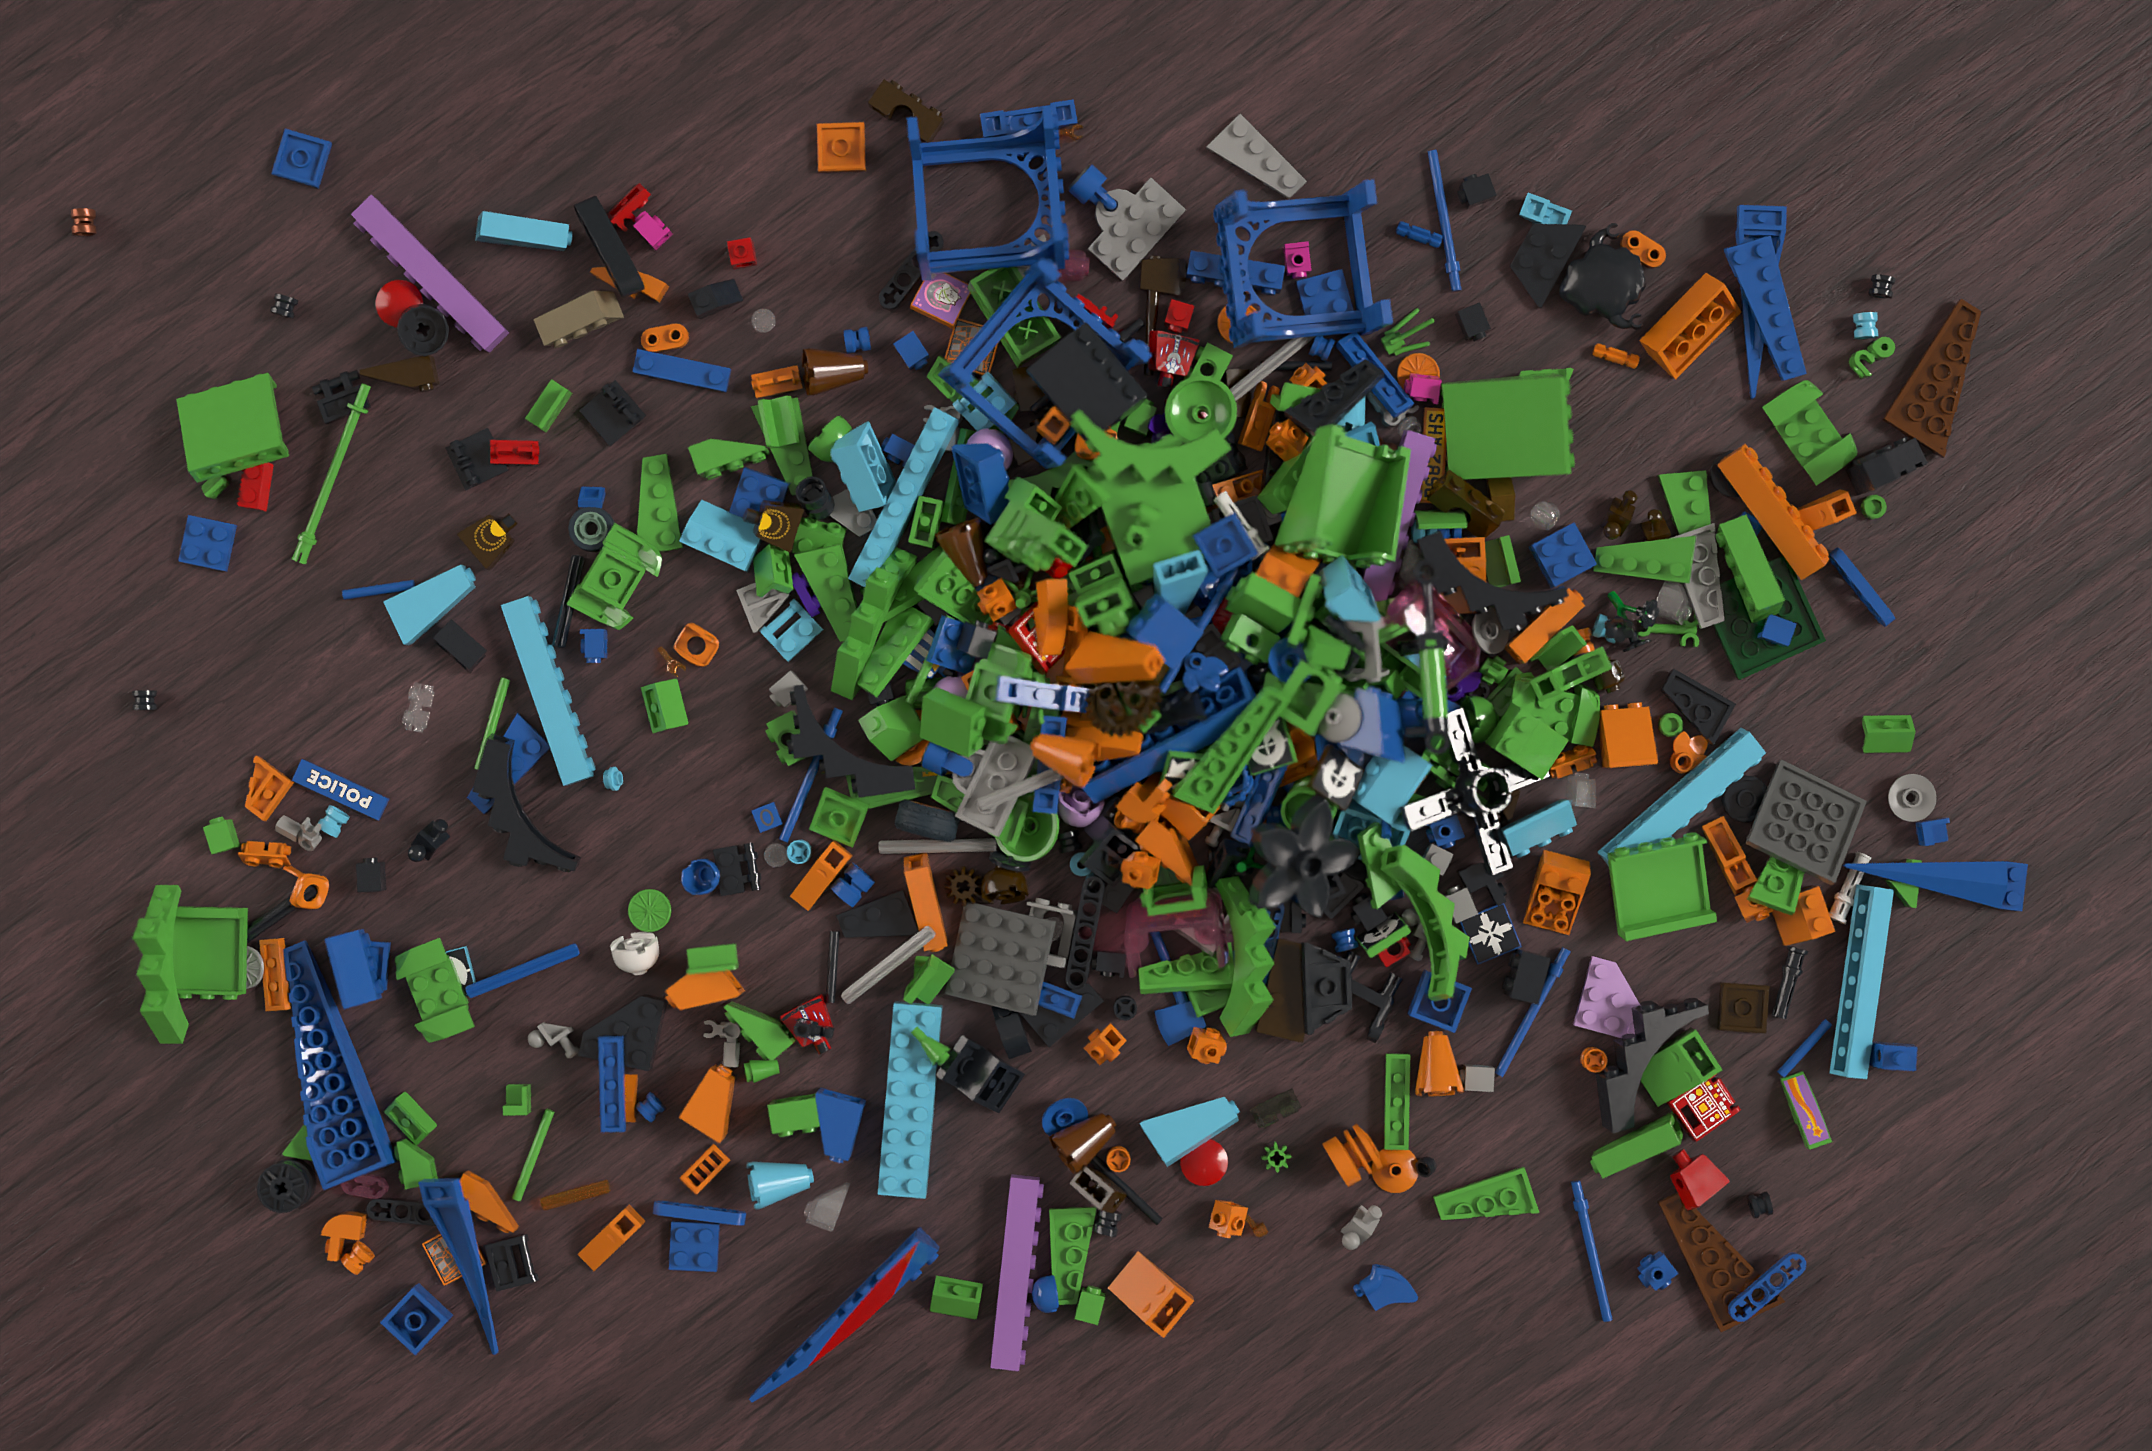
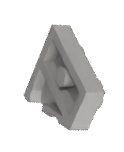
[736,583,790,633]

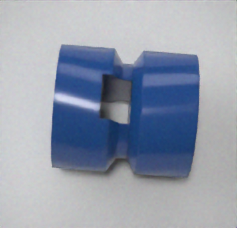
[830,862,875,907]

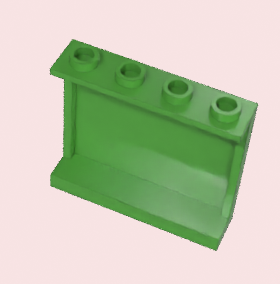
[177,373,289,483]
[1607,833,1717,941]
[146,906,248,1000]

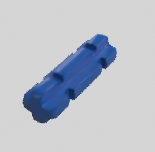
[1396,221,1443,248]

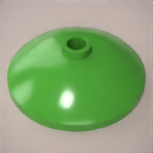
[1165,376,1237,444]
[995,792,1059,861]

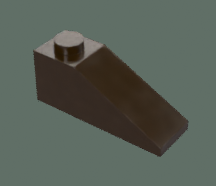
[359,355,440,392]

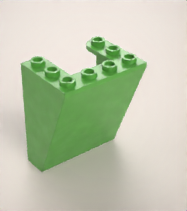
[1440,373,1574,479]
[1275,425,1411,570]
[1088,434,1211,593]

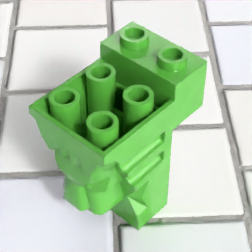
[985,477,1088,571]
[1068,550,1140,637]

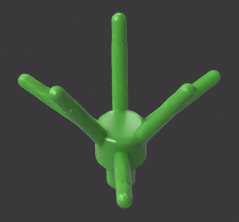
[1002,569,1038,626]

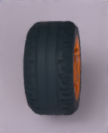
[895,799,960,842]

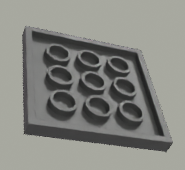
[1745,760,1867,886]
[945,901,1056,1015]

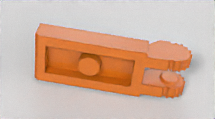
[1238,381,1280,451]

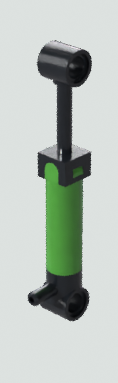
[1405,560,1450,755]

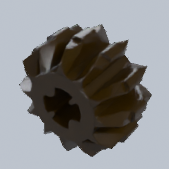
[943,866,982,907]

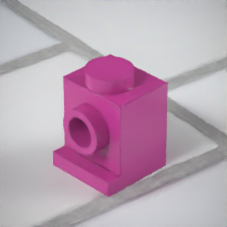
[633,211,673,250]
[1283,241,1311,279]
[1404,373,1442,404]

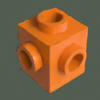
[1289,363,1327,389]
[1266,419,1309,462]
[976,578,1018,622]
[1121,851,1160,889]
[1735,885,1773,923]
[1084,1023,1127,1065]
[1187,1027,1227,1064]
[1209,1200,1248,1238]

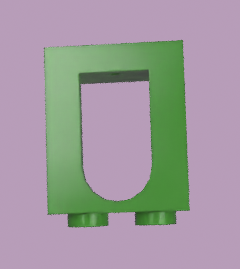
[1279,660,1346,736]
[1141,865,1208,916]

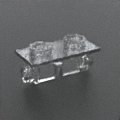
[402,682,435,733]

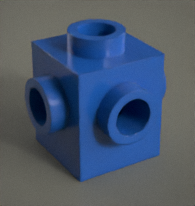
[1425,814,1465,849]
[1637,1251,1678,1291]

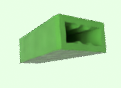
[1591,1111,1684,1179]

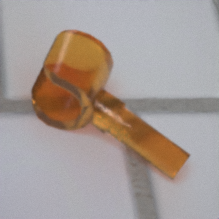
[1059,124,1083,141]
[657,646,686,677]
[1245,1214,1268,1237]

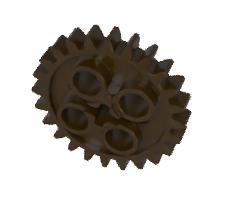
[1085,677,1162,738]

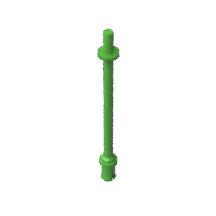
[291,383,371,564]

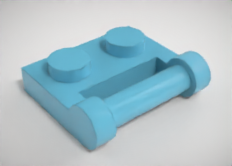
[953,372,1017,431]
[759,599,823,662]

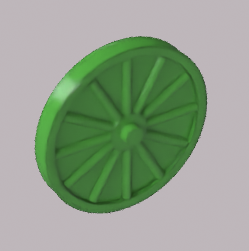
[628,889,671,932]

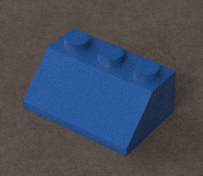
[952,443,1010,524]
[325,929,384,1009]

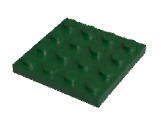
[1713,556,1826,680]

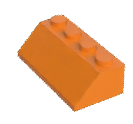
[1639,273,1741,380]

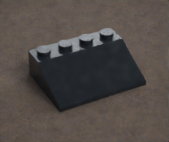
[1026,322,1148,442]

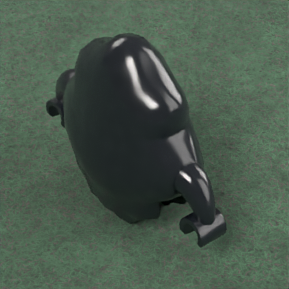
[1559,223,1646,330]

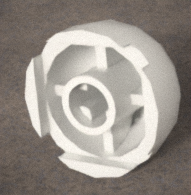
[610,932,659,975]

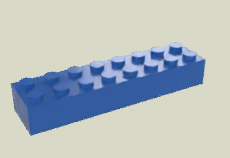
[1082,667,1257,804]

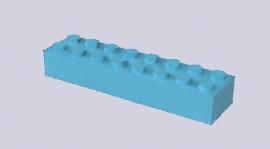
[878,1001,943,1199]

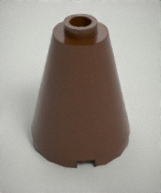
[802,348,868,396]
[935,518,988,587]
[1048,1113,1116,1175]

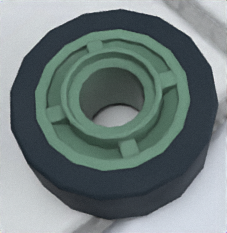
[568,507,615,552]

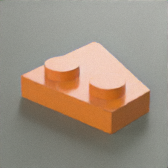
[245,756,294,821]

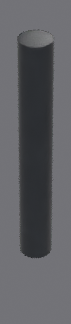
[1260,361,1332,371]
[825,931,840,1003]

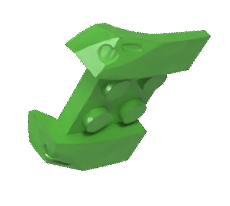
[1762,380,1858,486]
[567,523,662,630]
[966,642,1032,745]
[1510,672,1600,747]
[395,938,475,1043]

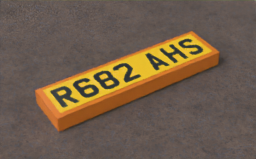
[1420,407,1446,504]

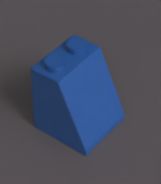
[1125,593,1204,670]
[1340,686,1405,764]
[815,1087,866,1163]

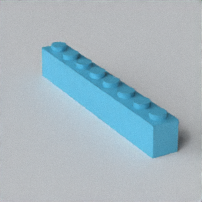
[848,407,960,587]
[501,596,596,786]
[1597,728,1766,866]
[1830,884,1894,1079]

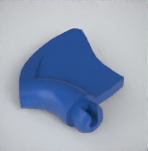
[1353,1264,1418,1311]

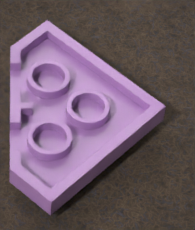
[1573,956,1640,1038]

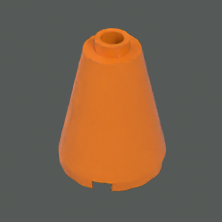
[1030,733,1101,788]
[1415,1031,1463,1096]

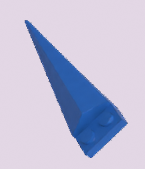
[1735,205,1787,399]
[1843,861,2028,911]
[418,1178,499,1355]

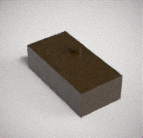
[1255,937,1325,1043]

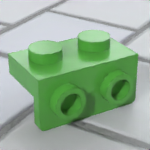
[792,517,847,553]

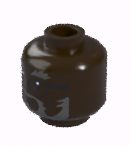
[1592,656,1625,694]

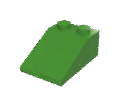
[1485,703,1569,780]

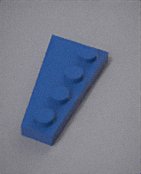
[467,713,550,814]

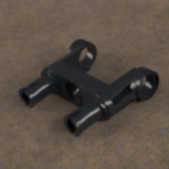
[1344,950,1403,1043]

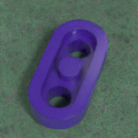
[792,572,821,618]

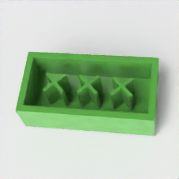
[967,267,1061,368]

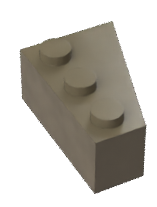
[534,291,624,348]

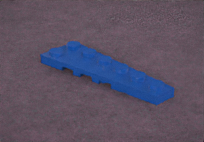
[1723,235,1807,381]

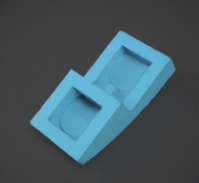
[1519,193,1572,224]

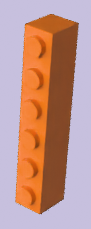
[1718,444,1829,580]

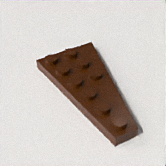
[1882,299,1981,458]
[1658,1192,1785,1332]

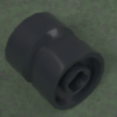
[795,477,835,520]

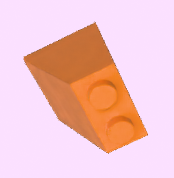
[1256,544,1323,599]
[1599,702,1658,768]
[665,970,745,1010]
[679,1064,735,1143]

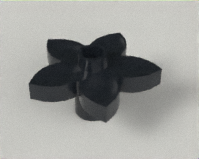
[1248,794,1361,918]

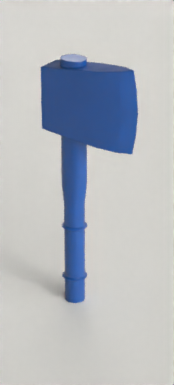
[1147,923,1206,1046]

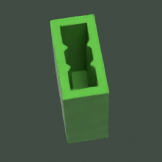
[1226,573,1302,635]
[920,687,985,757]

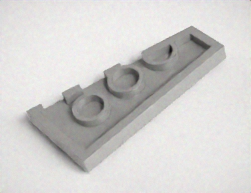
[1206,114,1307,199]
[1669,523,1724,629]

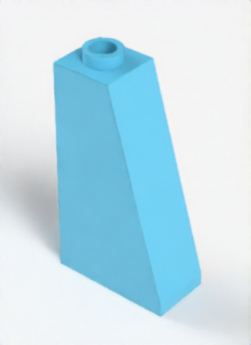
[475,211,572,251]
[1153,550,1207,615]
[383,565,476,645]
[1140,1097,1240,1167]

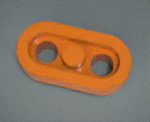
[1620,231,1666,268]
[641,324,689,353]

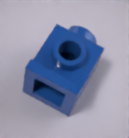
[881,434,915,468]
[580,629,607,663]

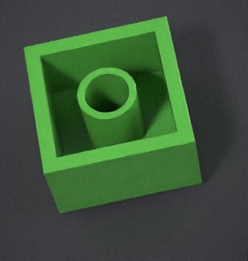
[768,1093,820,1137]

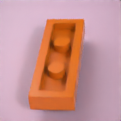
[259,938,291,1011]

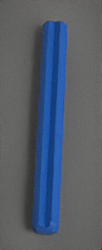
[466,944,580,998]

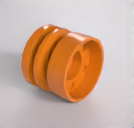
[1322,1123,1383,1187]

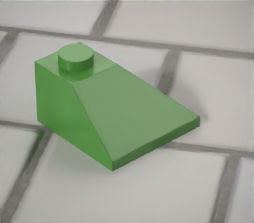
[858,695,924,761]

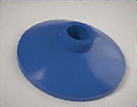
[1269,638,1312,684]
[1042,1098,1088,1136]

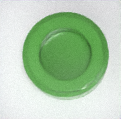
[1861,495,1887,519]
[1658,713,1683,737]

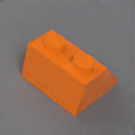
[1772,885,1835,946]

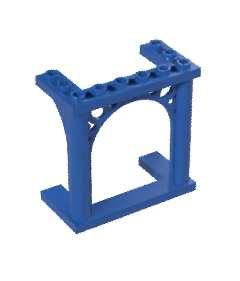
[907,106,1070,281]
[1213,180,1393,348]
[938,258,1152,469]

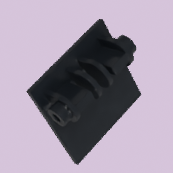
[579,380,646,447]
[445,428,509,491]

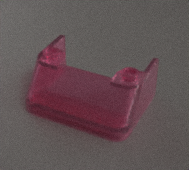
[1384,575,1481,690]
[1124,891,1230,978]

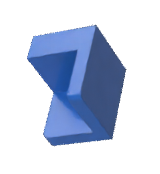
[1757,615,1797,647]
[1915,817,1950,846]

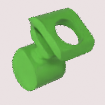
[1849,337,1895,379]
[1123,501,1162,550]

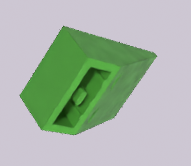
[688,439,770,480]
[724,1001,796,1062]
[1641,1027,1722,1107]

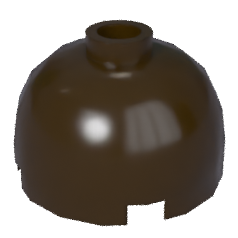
[981,865,1029,905]

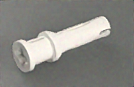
[1213,491,1270,561]
[1828,852,1871,924]

